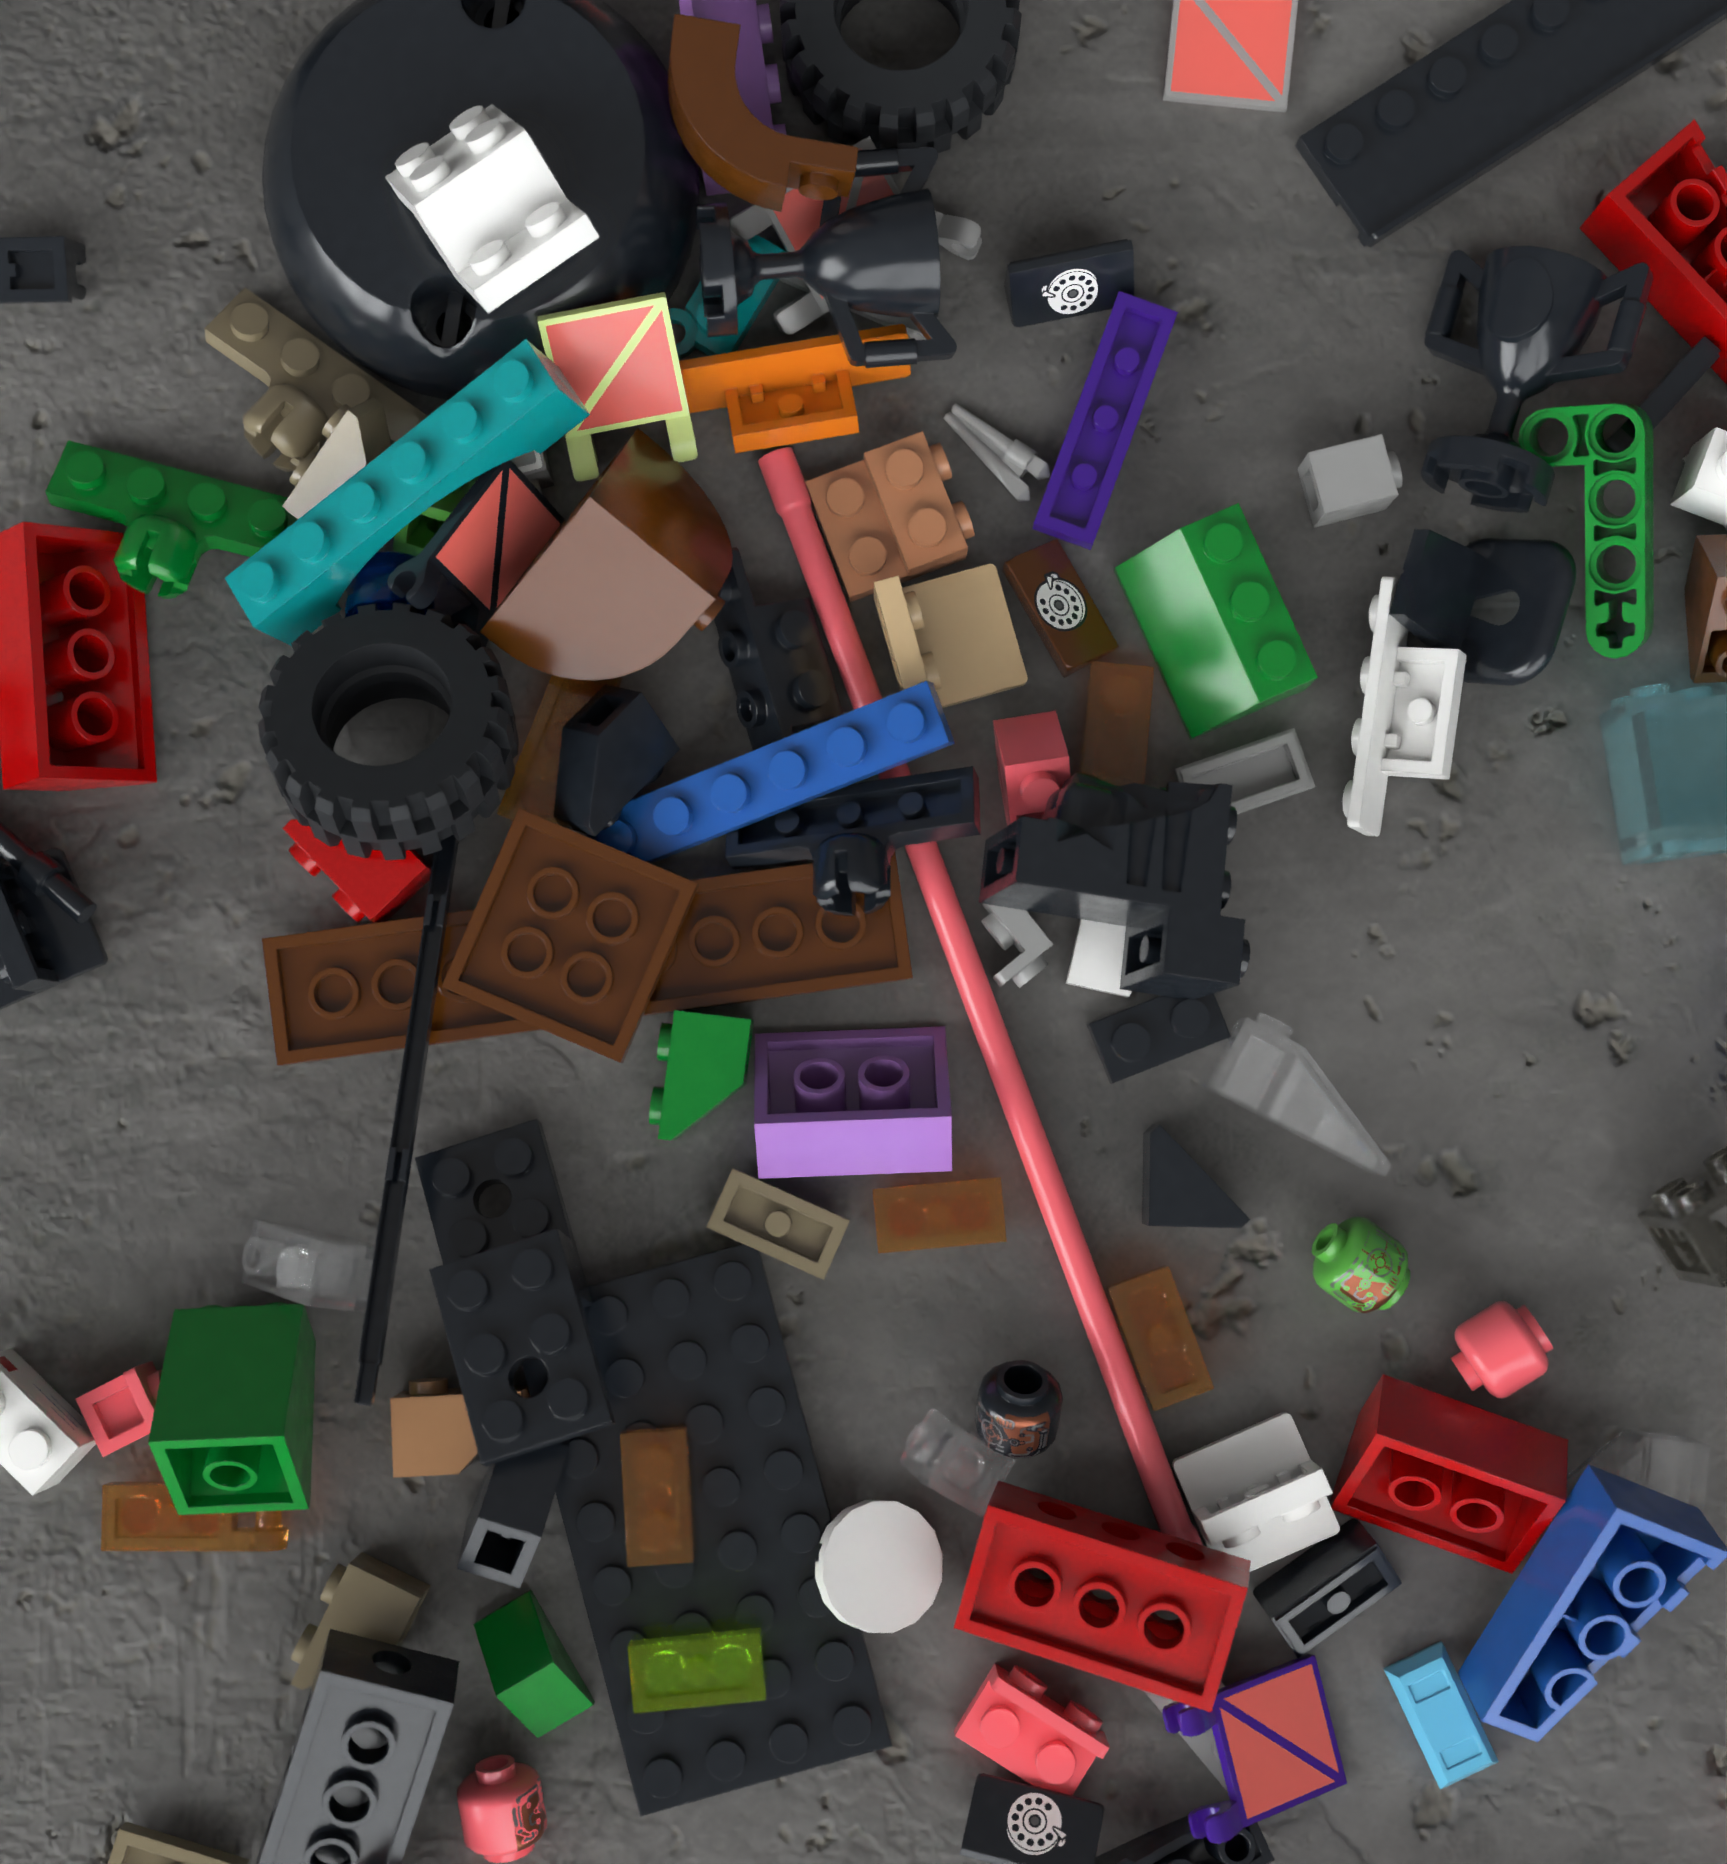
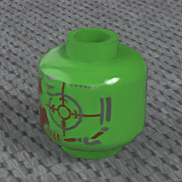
[1312,1217,1411,1313]

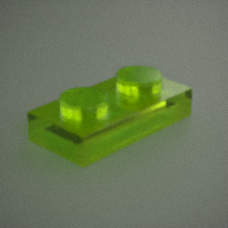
[627,1628,767,1714]

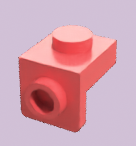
[75,1361,162,1457]

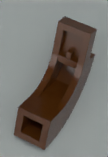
[668,14,859,212]

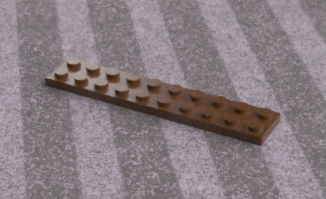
[262,852,913,1066]

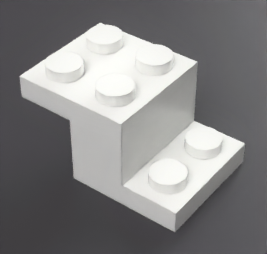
[385,104,599,313]

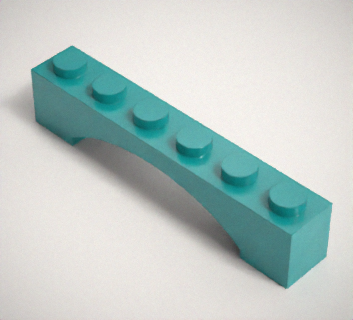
[225,339,590,646]

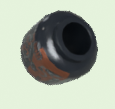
[975,1360,1063,1458]

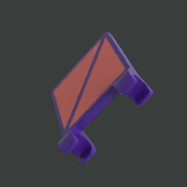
[1162,1654,1347,1844]

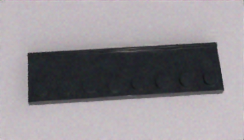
[1295,0,1727,248]

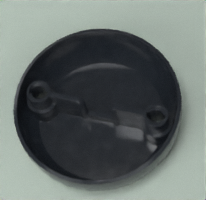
[262,0,700,400]

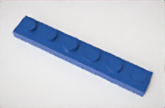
[585,681,955,864]

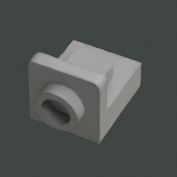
[981,904,1053,988]

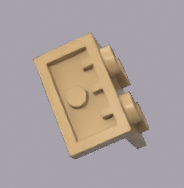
[873,564,1028,708]

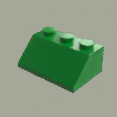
[1114,503,1318,740]

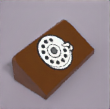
[1002,539,1119,678]

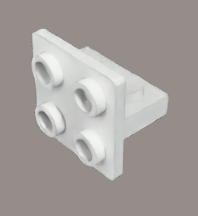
[1172,1412,1340,1572]

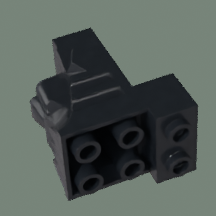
[979,772,1250,999]

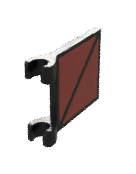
[388,460,566,647]

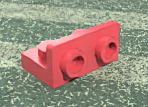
[954,1663,1110,1796]

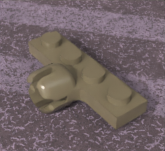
[204,288,428,472]

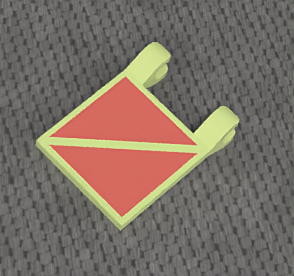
[537,292,698,481]

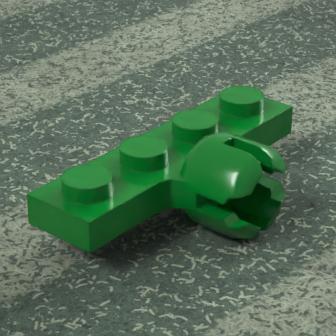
[45,440,298,599]

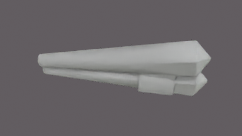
[944,403,1050,501]

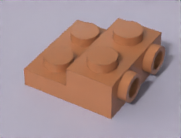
[805,431,975,602]

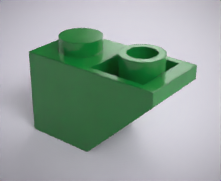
[649,1010,754,1141]

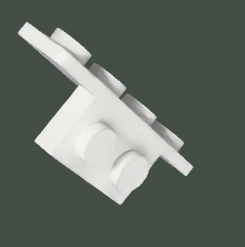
[1342,576,1466,837]

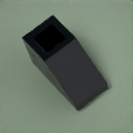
[553,684,680,836]
[457,1439,570,1588]

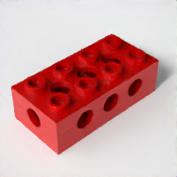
[954,1480,1251,1712]

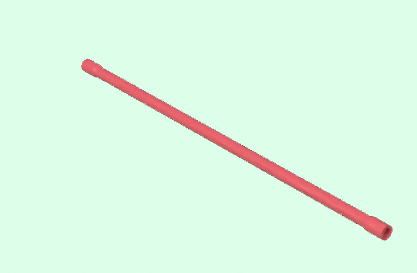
[758,447,1203,1545]

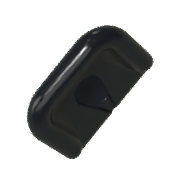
[1389,529,1576,686]

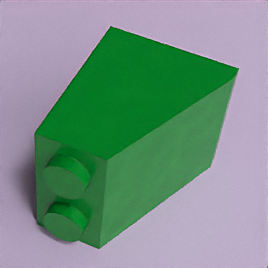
[148,1302,316,1515]

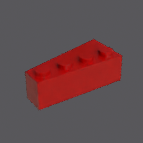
[1579,119,1727,384]

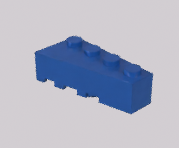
[1457,1464,1727,1742]

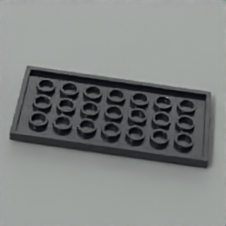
[522,1244,892,1817]

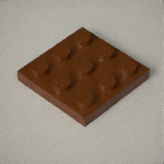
[441,808,699,1063]

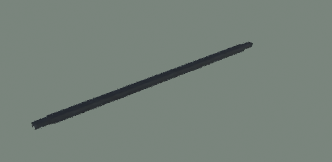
[354,835,459,1406]

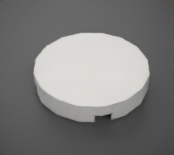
[815,1500,943,1633]

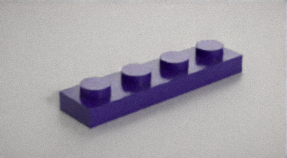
[1032,291,1178,550]

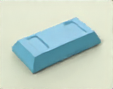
[1383,1641,1499,1790]

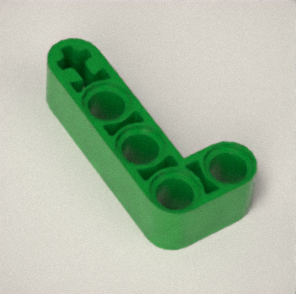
[1518,403,1654,659]

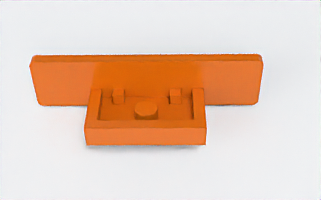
[679,324,911,454]

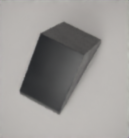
[1142,1124,1250,1228]

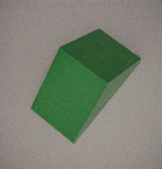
[473,1589,595,1738]

